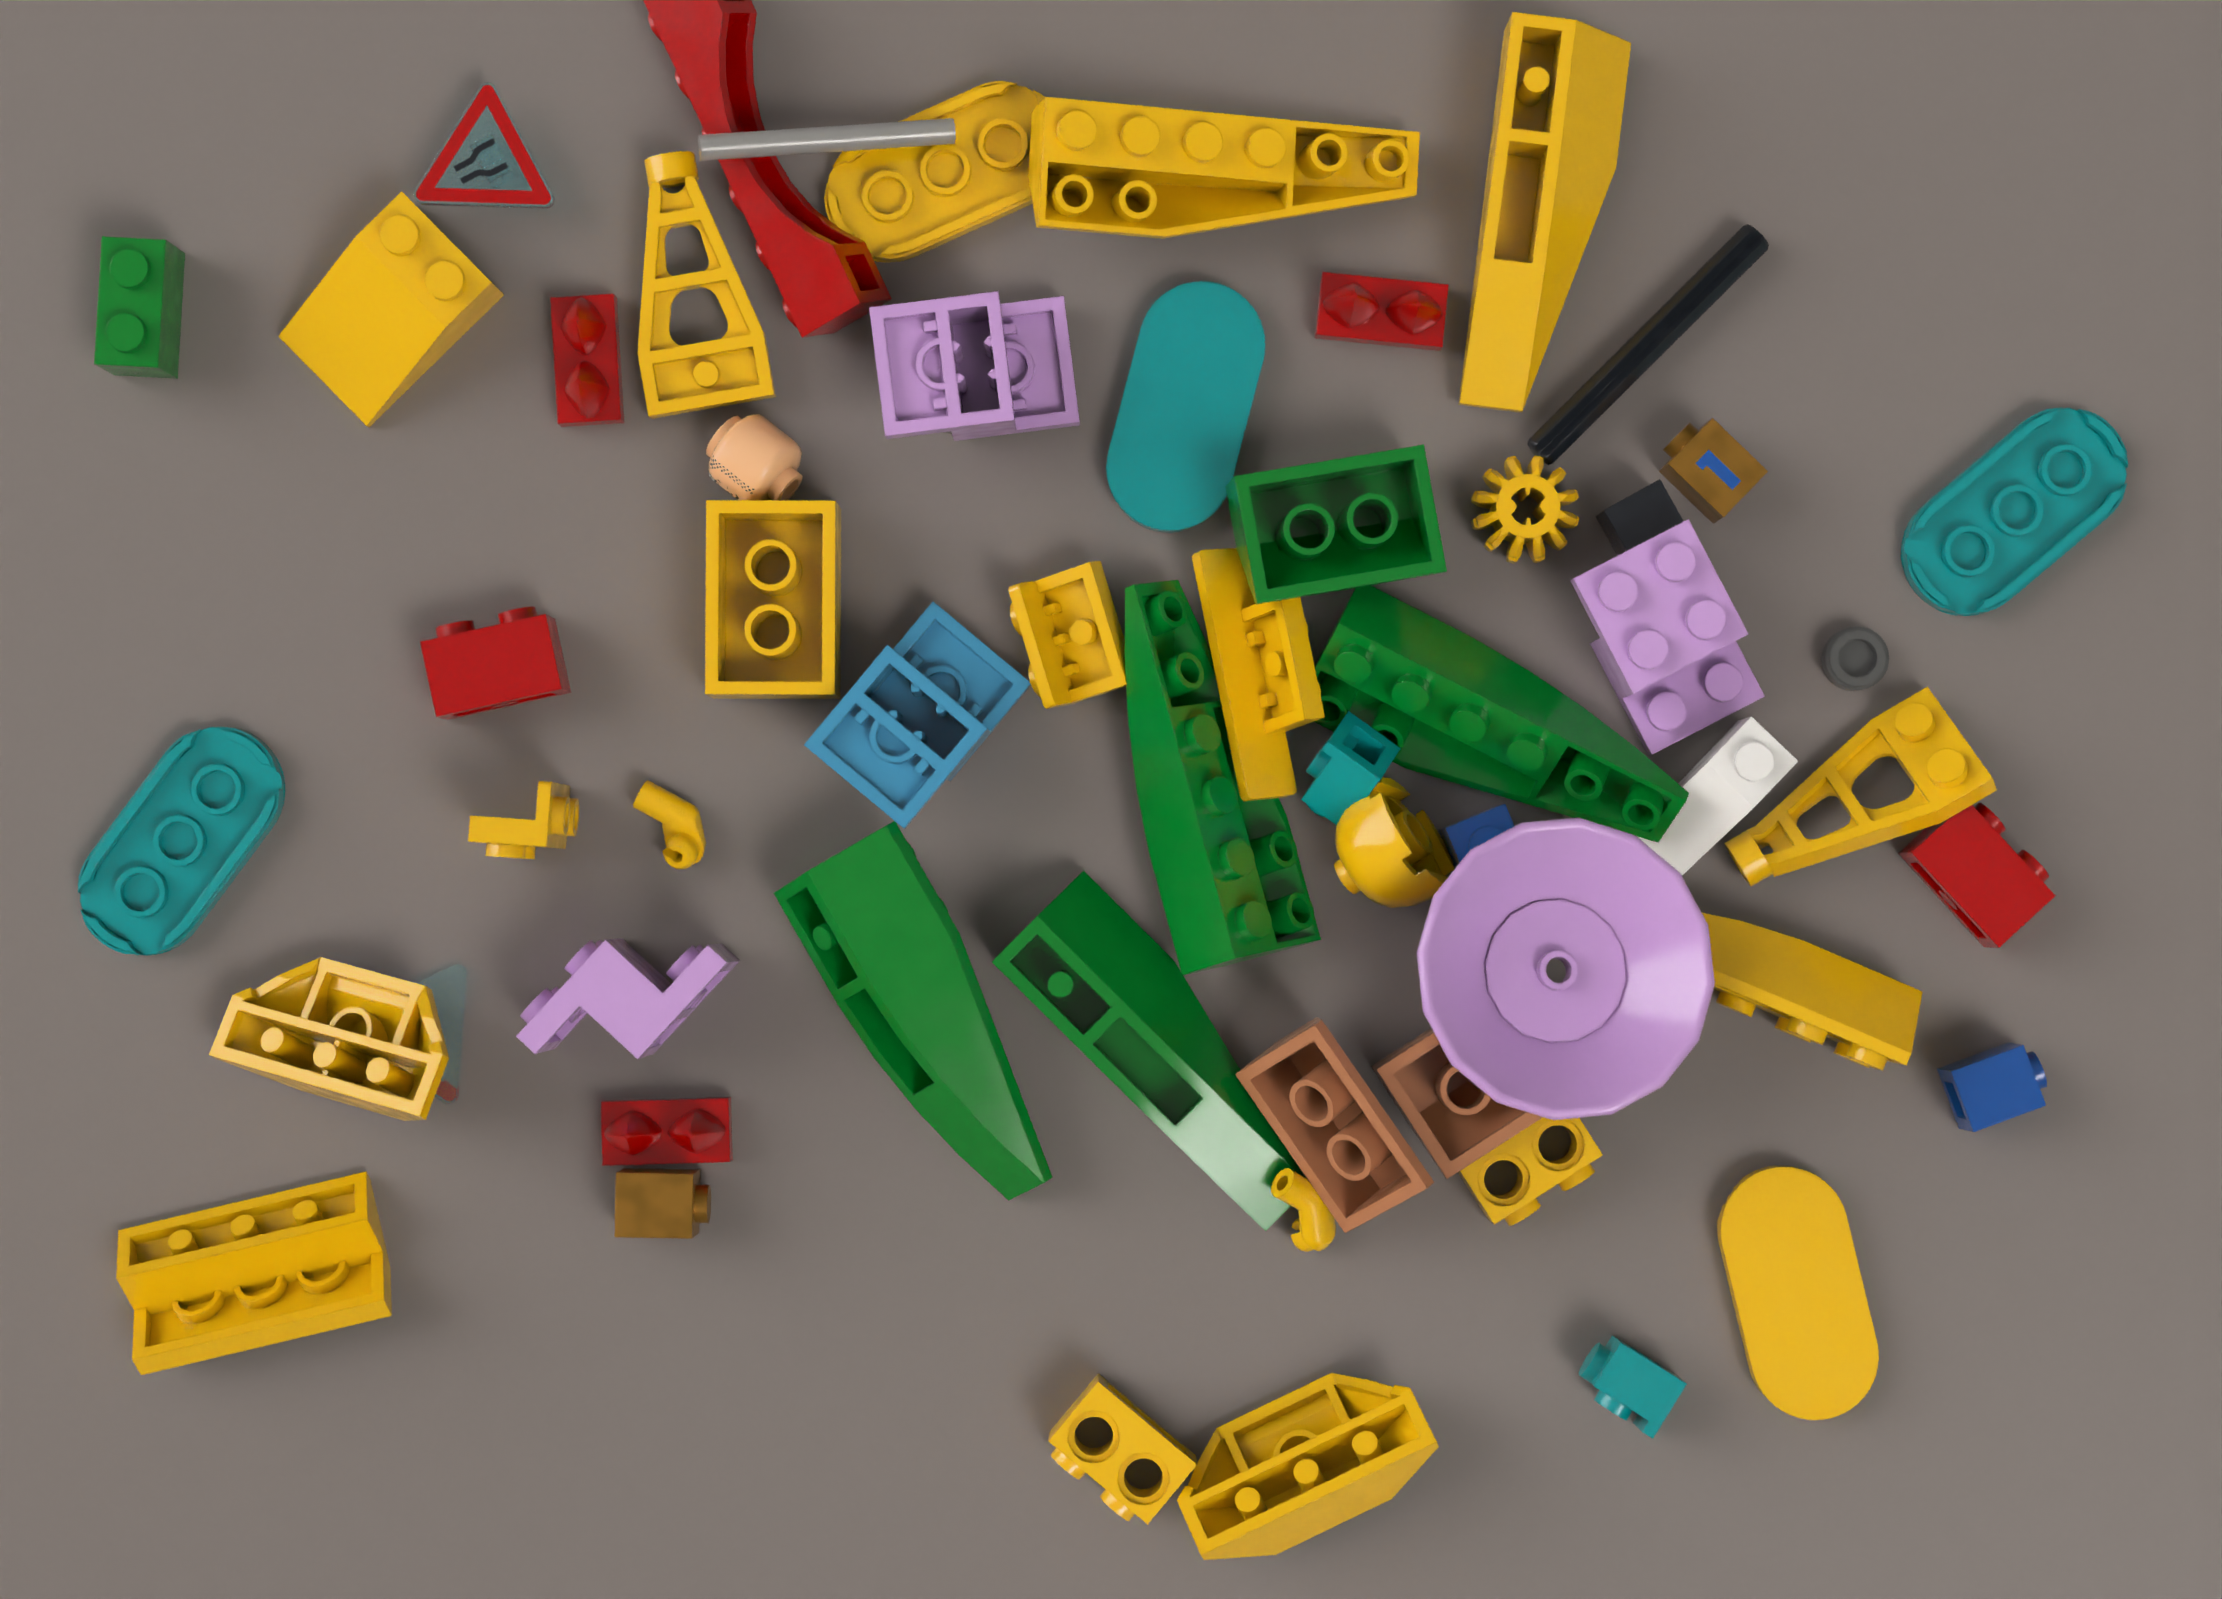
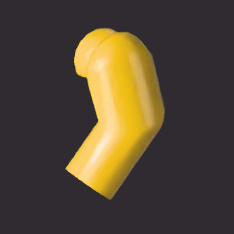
[633,780,706,869]

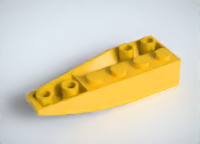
[1458,12,1631,413]
[1028,97,1420,239]
[1702,913,1923,1071]

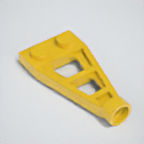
[637,151,776,419]
[1724,686,1997,887]

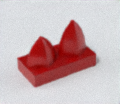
[1315,272,1449,351]
[550,293,624,427]
[601,1097,733,1166]

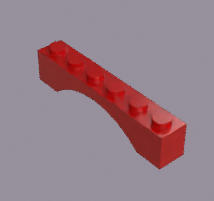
[643,0,892,338]

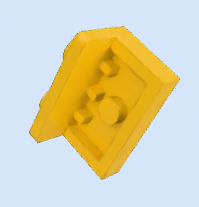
[1008,561,1127,709]
[468,781,579,859]

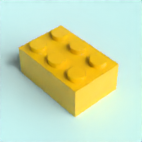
[705,500,841,699]

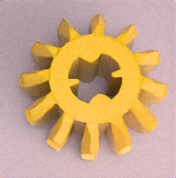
[1471,455,1579,563]

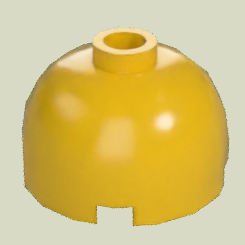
[1334,777,1454,908]

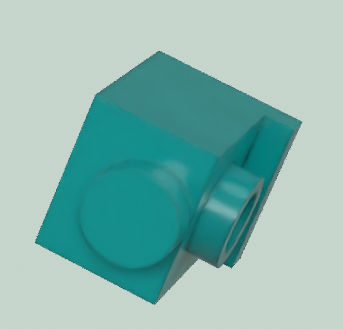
[1301,711,1401,825]
[1578,1335,1687,1439]

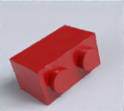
[420,606,571,720]
[1898,802,2056,948]

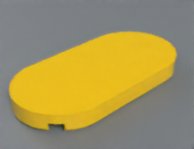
[824,81,1045,263]
[1717,1165,1879,1420]

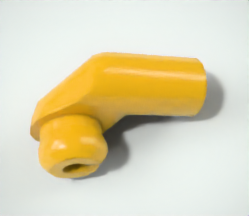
[1271,1168,1336,1252]

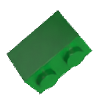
[94,236,185,379]

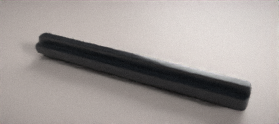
[1527,224,1769,465]

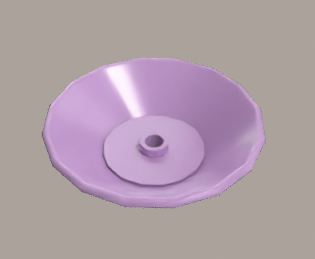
[1417,818,1715,1120]

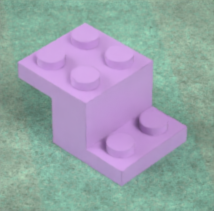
[869,291,1080,441]
[1570,519,1765,756]
[516,939,740,1059]

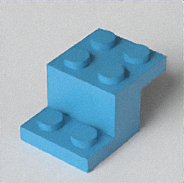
[804,602,1031,829]

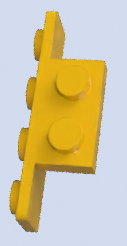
[1192,548,1325,801]

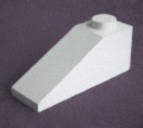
[1638,716,1798,875]

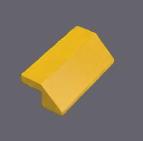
[116,1171,392,1375]

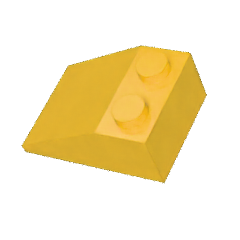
[278,191,504,427]

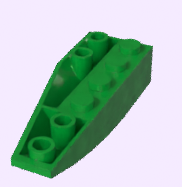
[1125,580,1321,975]
[1314,585,1689,843]
[774,821,1053,1201]
[992,870,1306,1231]

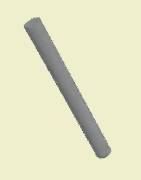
[698,118,956,161]

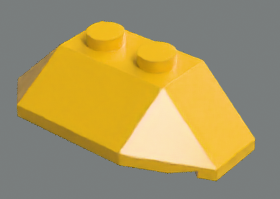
[209,957,449,1121]
[1177,1373,1439,1560]

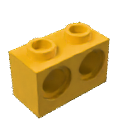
[1458,1117,1603,1226]
[1048,1373,1197,1525]

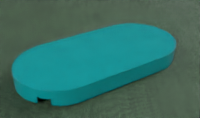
[1106,281,1265,533]
[1901,407,2128,616]
[78,727,285,955]

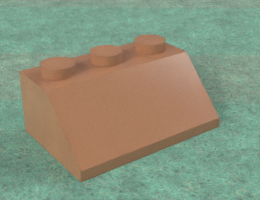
[1235,1017,1434,1233]
[1371,1028,1543,1179]

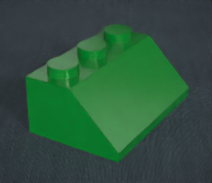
[1225,444,1447,605]

